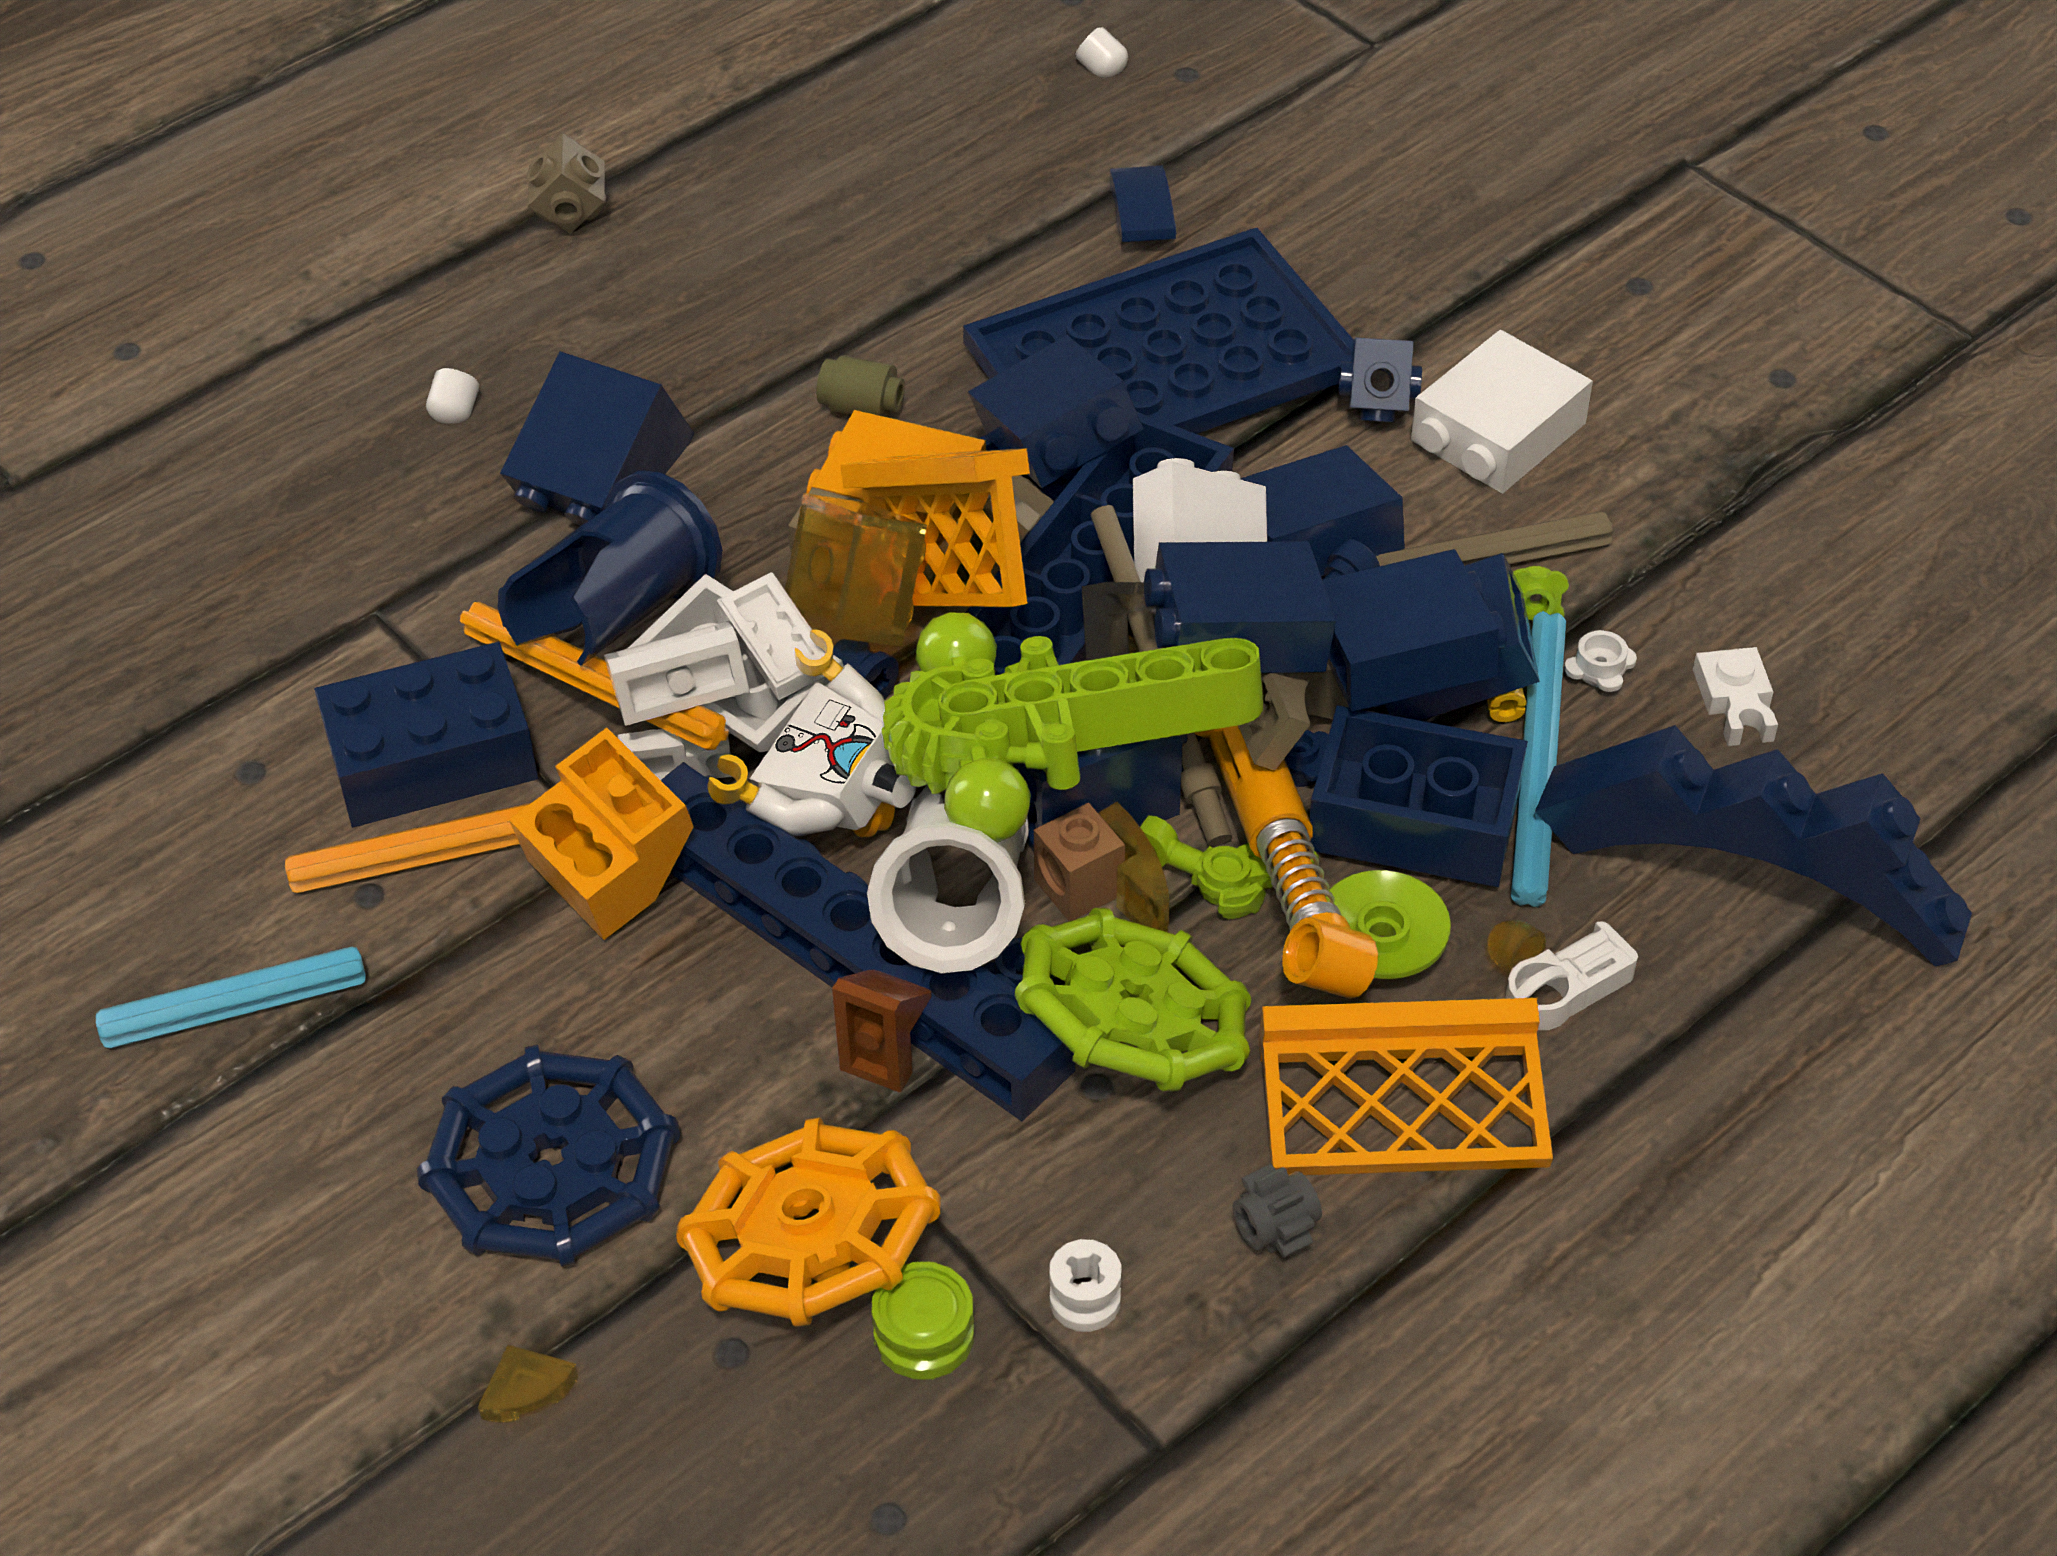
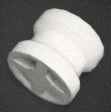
[1049,1239,1121,1332]

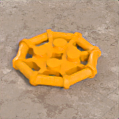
[676,1117,941,1327]

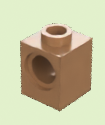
[1034,803,1125,921]

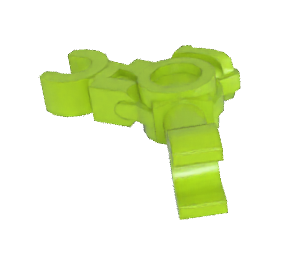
[1133,815,1319,919]

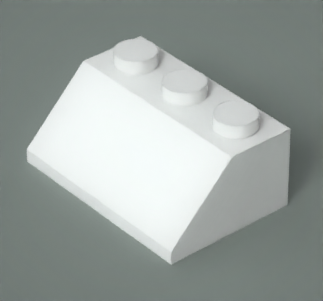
[627,574,844,752]

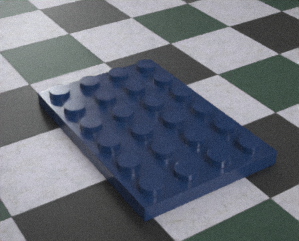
[963,227,1354,475]

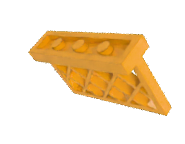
[840,448,1030,607]
[1258,998,1553,1175]

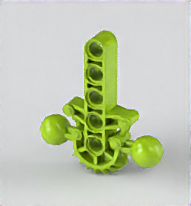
[881,612,1263,843]

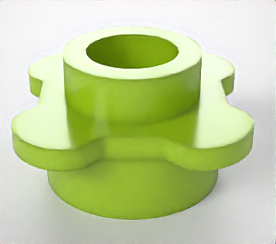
[1513,566,1569,620]

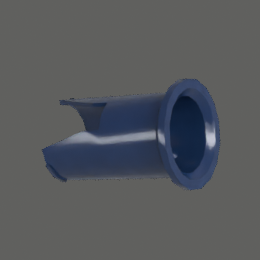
[497,471,723,666]

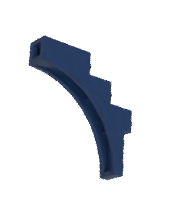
[1535,725,1972,967]

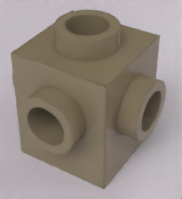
[526,133,606,234]

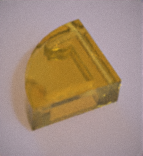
[478,1345,578,1422]

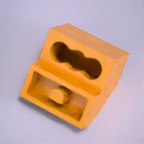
[509,728,694,940]

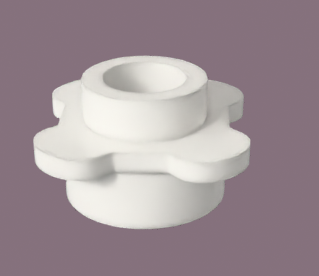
[1564,630,1637,692]

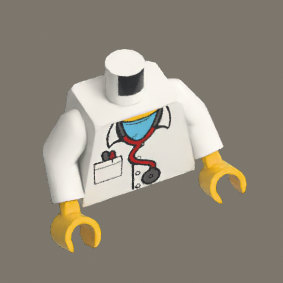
[707,630,917,836]

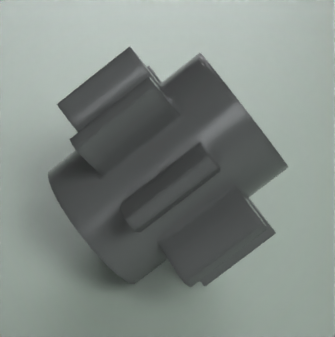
[1233,1164,1322,1258]

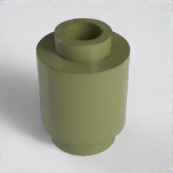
[816,355,905,417]

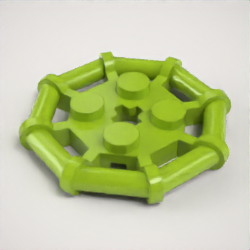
[1014,908,1252,1091]

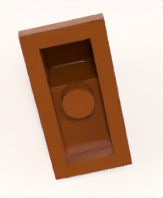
[832,970,932,1093]

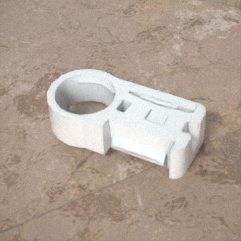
[1505,922,1638,1030]

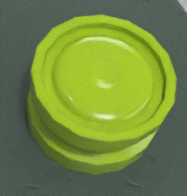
[872,1262,974,1379]

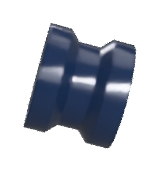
[833,634,899,700]

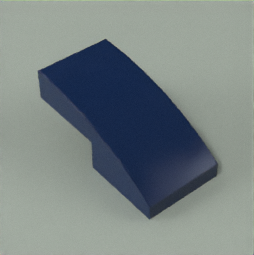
[1110,165,1176,242]

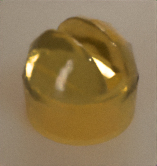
[1487,919,1546,974]

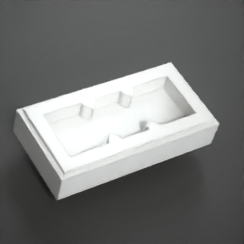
[717,572,825,700]

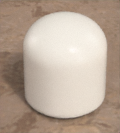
[1076,27,1128,78]
[426,368,479,424]

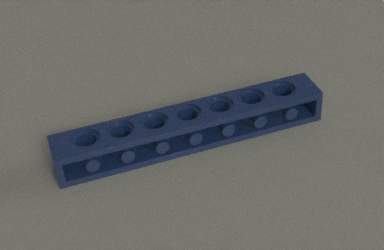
[661,762,1076,1122]

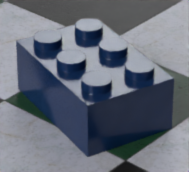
[314,641,538,828]
[1307,705,1528,887]

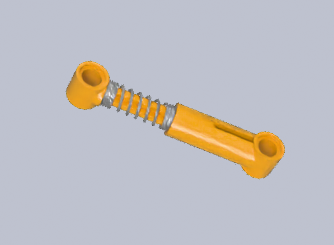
[1195,726,1378,999]

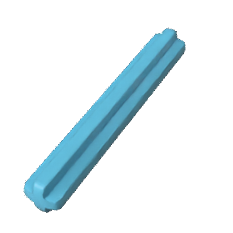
[96,946,366,1049]

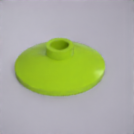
[1326,870,1451,979]

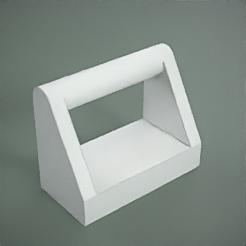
[604,622,750,726]

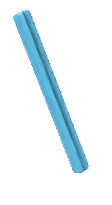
[1511,611,1566,907]

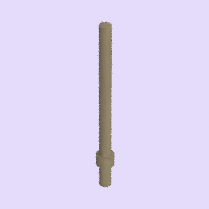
[1091,505,1232,846]

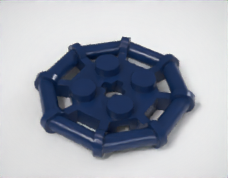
[417,1045,681,1267]

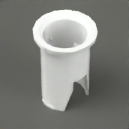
[867,784,1029,973]

